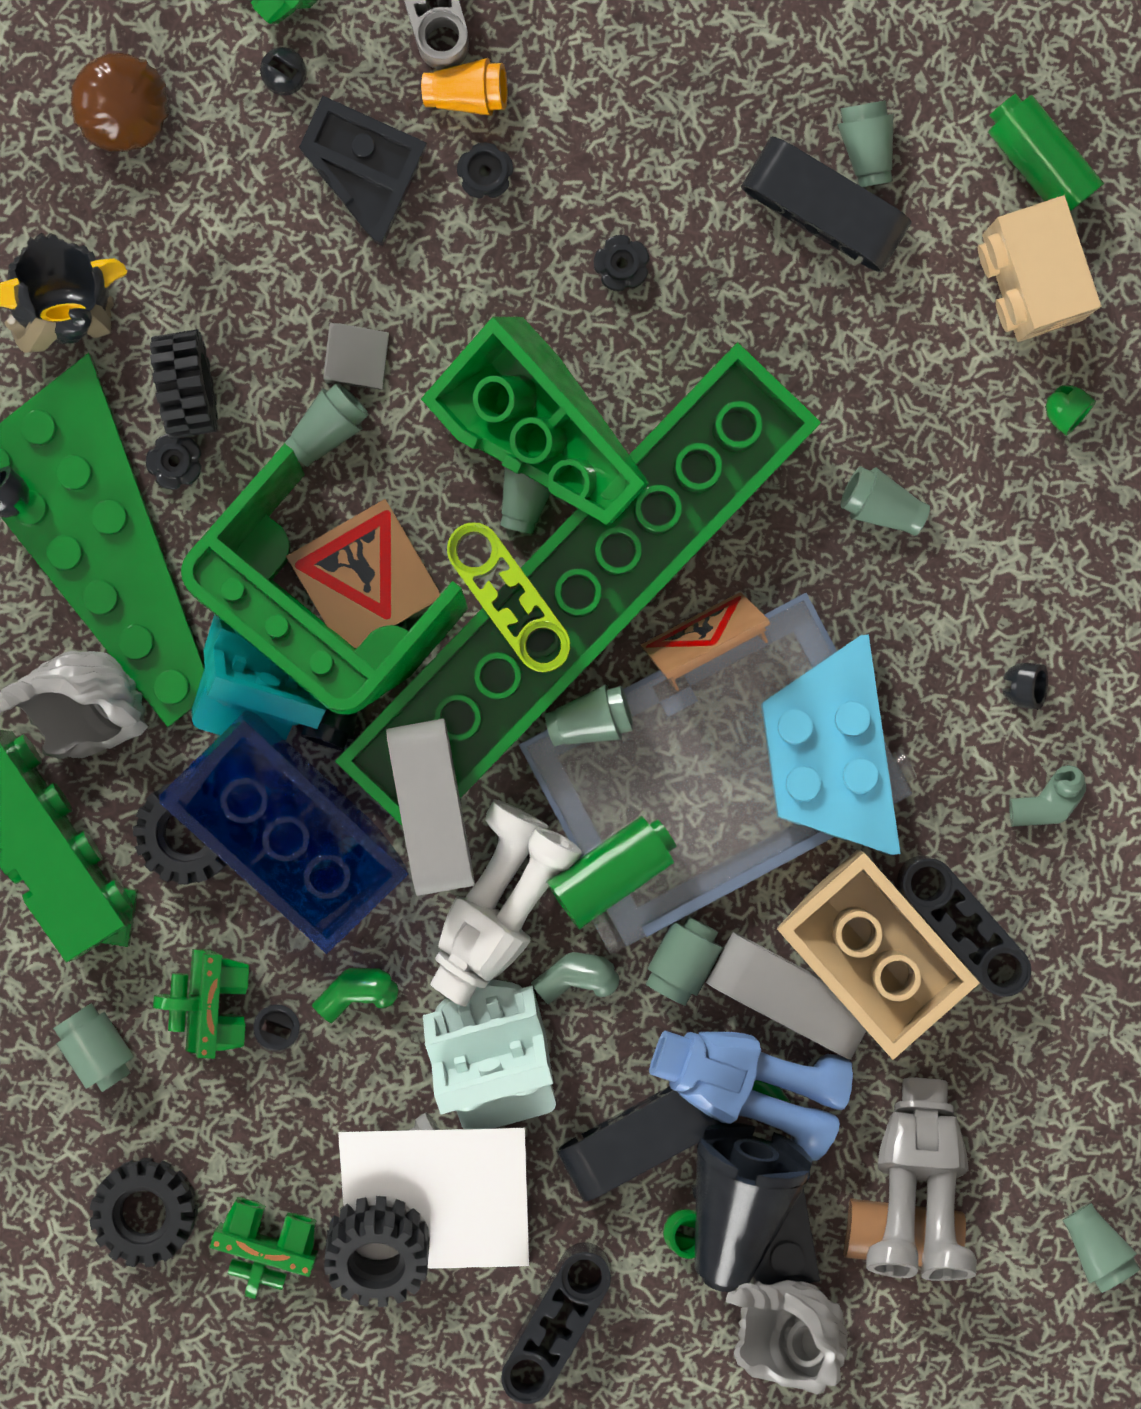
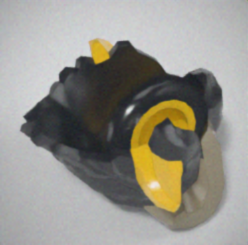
[0,233,127,353]

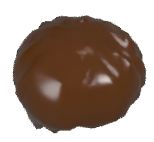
[71,53,169,152]

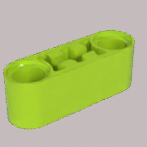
[447,522,570,672]

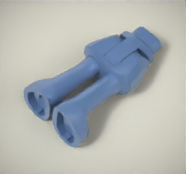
[649,1031,853,1161]

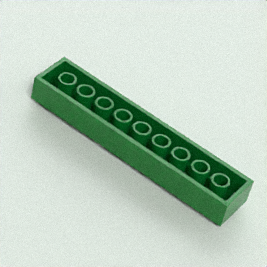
[335,342,821,826]

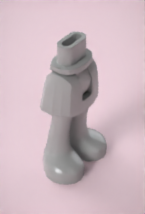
[866,1077,977,1281]

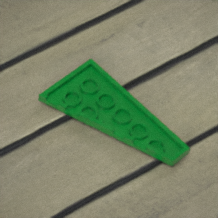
[0,353,205,727]

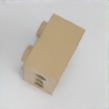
[978,195,1102,342]

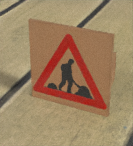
[286,499,441,649]
[641,592,770,691]

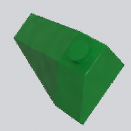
[421,316,649,525]

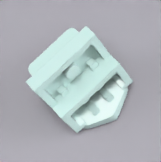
[423,979,556,1129]

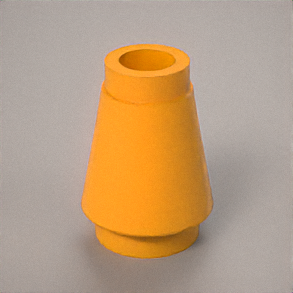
[421,58,508,116]

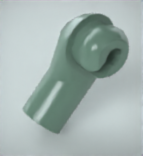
[1009,765,1086,827]
[531,952,620,1005]

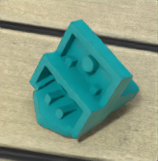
[192,614,326,750]

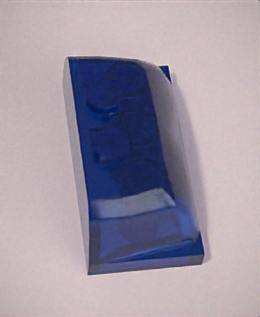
[159,710,409,954]

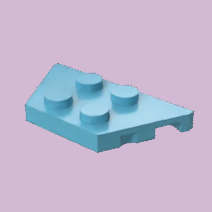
[761,634,901,856]

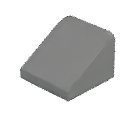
[323,323,389,390]

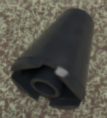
[694,1123,812,1292]

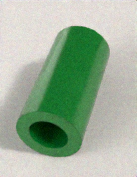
[987,93,1105,212]
[546,816,677,930]

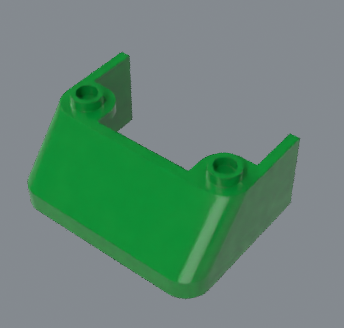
[181,443,469,714]

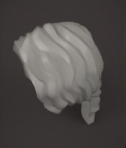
[0,650,148,759]
[725,1280,848,1395]

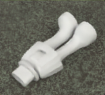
[430,799,582,1007]

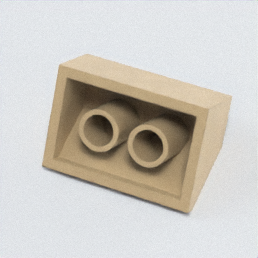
[777,849,980,1060]

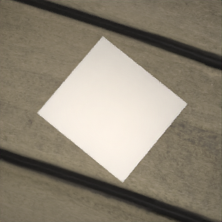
[338,1128,529,1268]

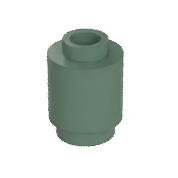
[645,916,723,1006]
[53,1003,134,1092]

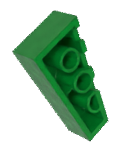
[0,730,134,962]

